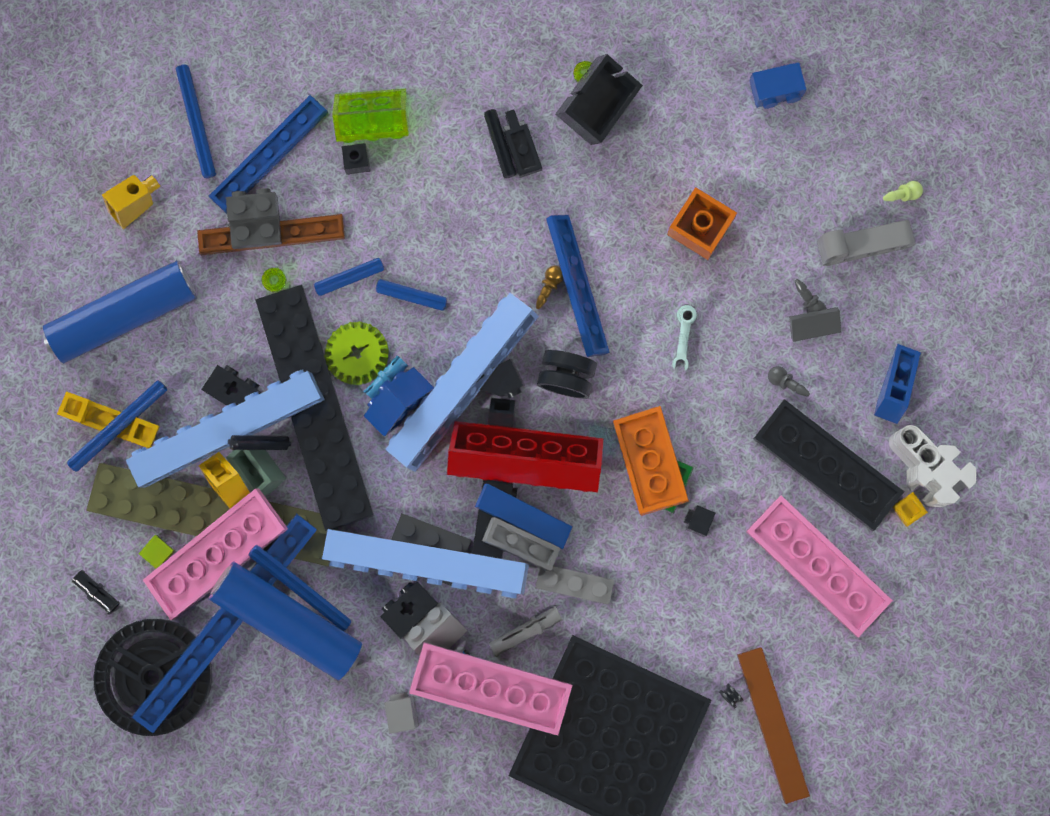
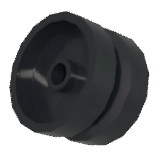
[537,350,597,399]

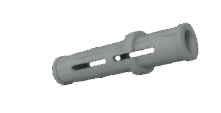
[489,606,563,657]

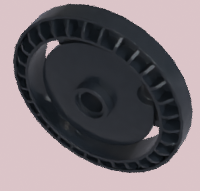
[93,619,213,736]

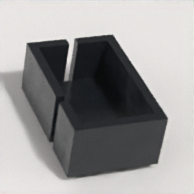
[555,54,643,145]

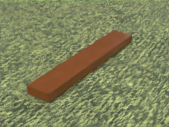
[197,214,345,256]
[737,647,810,804]

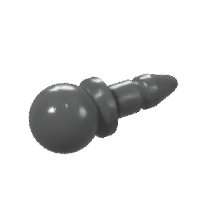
[795,279,827,313]
[768,366,810,396]

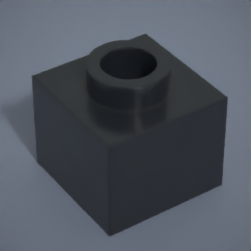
[341,143,370,175]
[488,398,516,428]
[684,505,716,537]

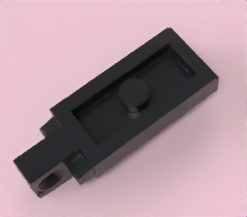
[503,109,543,178]

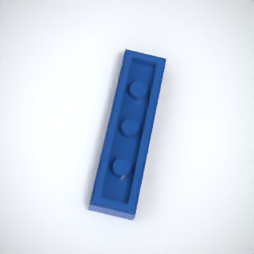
[475,484,573,549]

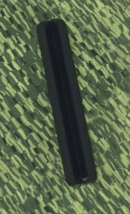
[484,109,516,179]
[227,435,291,450]

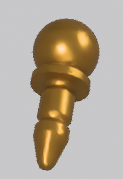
[536,265,564,309]

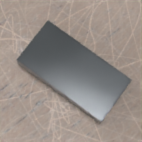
[789,307,841,342]

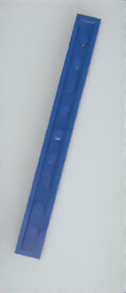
[132,513,317,733]

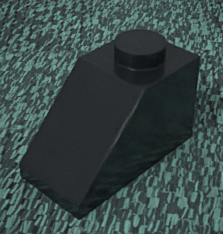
[476,359,525,399]

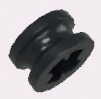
[719,683,744,709]

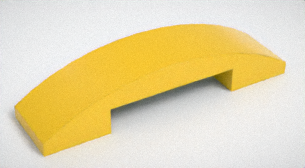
[57,391,160,449]

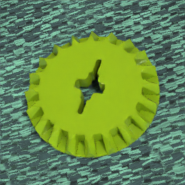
[325,321,389,385]

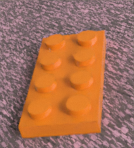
[613,406,689,516]

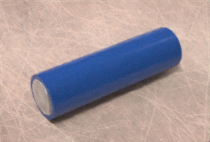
[43,260,197,364]
[209,561,362,681]

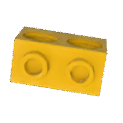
[198,452,250,509]

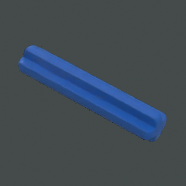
[314,258,384,296]
[376,279,447,311]

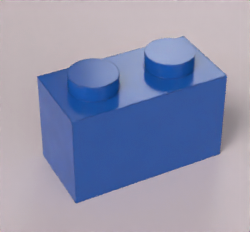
[749,62,807,109]

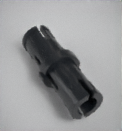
[72,570,120,615]

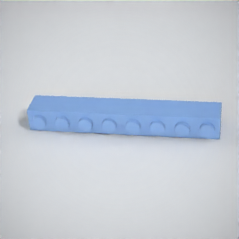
[385,293,539,472]
[126,370,325,488]
[322,529,529,599]

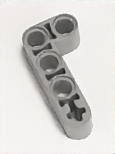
[817,220,916,266]

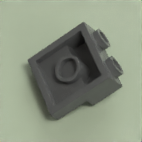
[226,188,282,249]

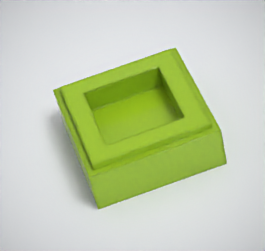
[138,535,175,569]

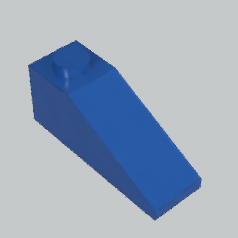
[874,344,921,424]

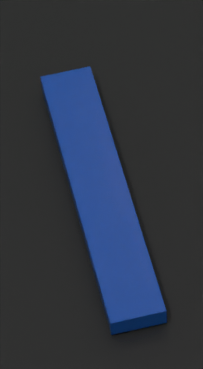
[209,95,328,214]
[546,215,610,357]

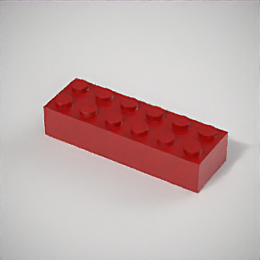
[447,421,604,493]

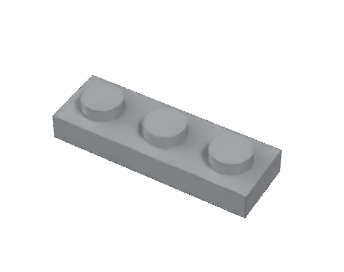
[482,517,560,571]
[535,566,614,605]

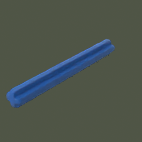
[176,64,216,179]
[67,380,167,472]
[248,545,351,631]

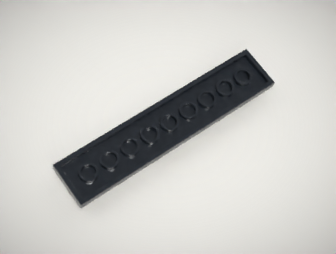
[255,284,374,532]

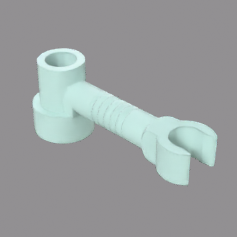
[672,305,697,371]

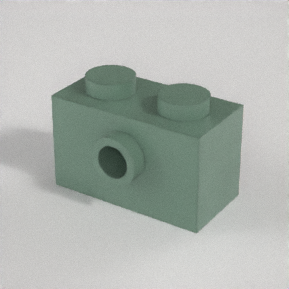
[226,450,286,495]

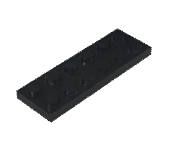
[753,399,905,531]

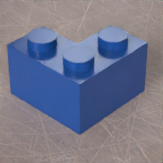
[364,367,434,437]

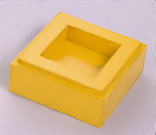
[892,492,928,527]

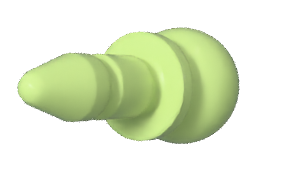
[883,181,923,202]

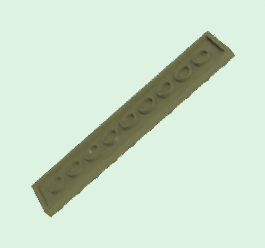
[86,463,338,567]

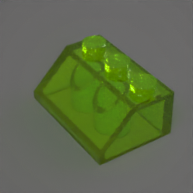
[332,88,409,143]

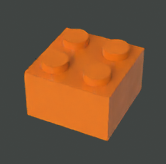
[667,187,737,260]

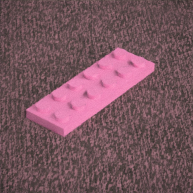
[143,488,288,620]
[746,495,893,637]
[409,642,572,735]

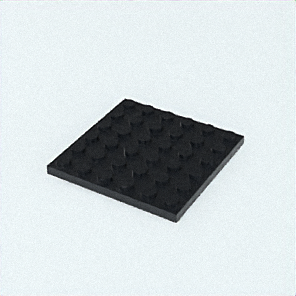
[508,635,712,816]

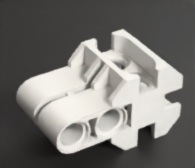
[889,425,976,507]

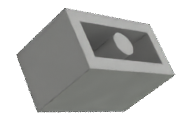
[404,602,468,656]
[384,692,419,734]

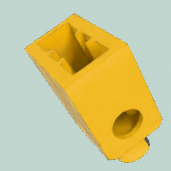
[102,175,160,230]

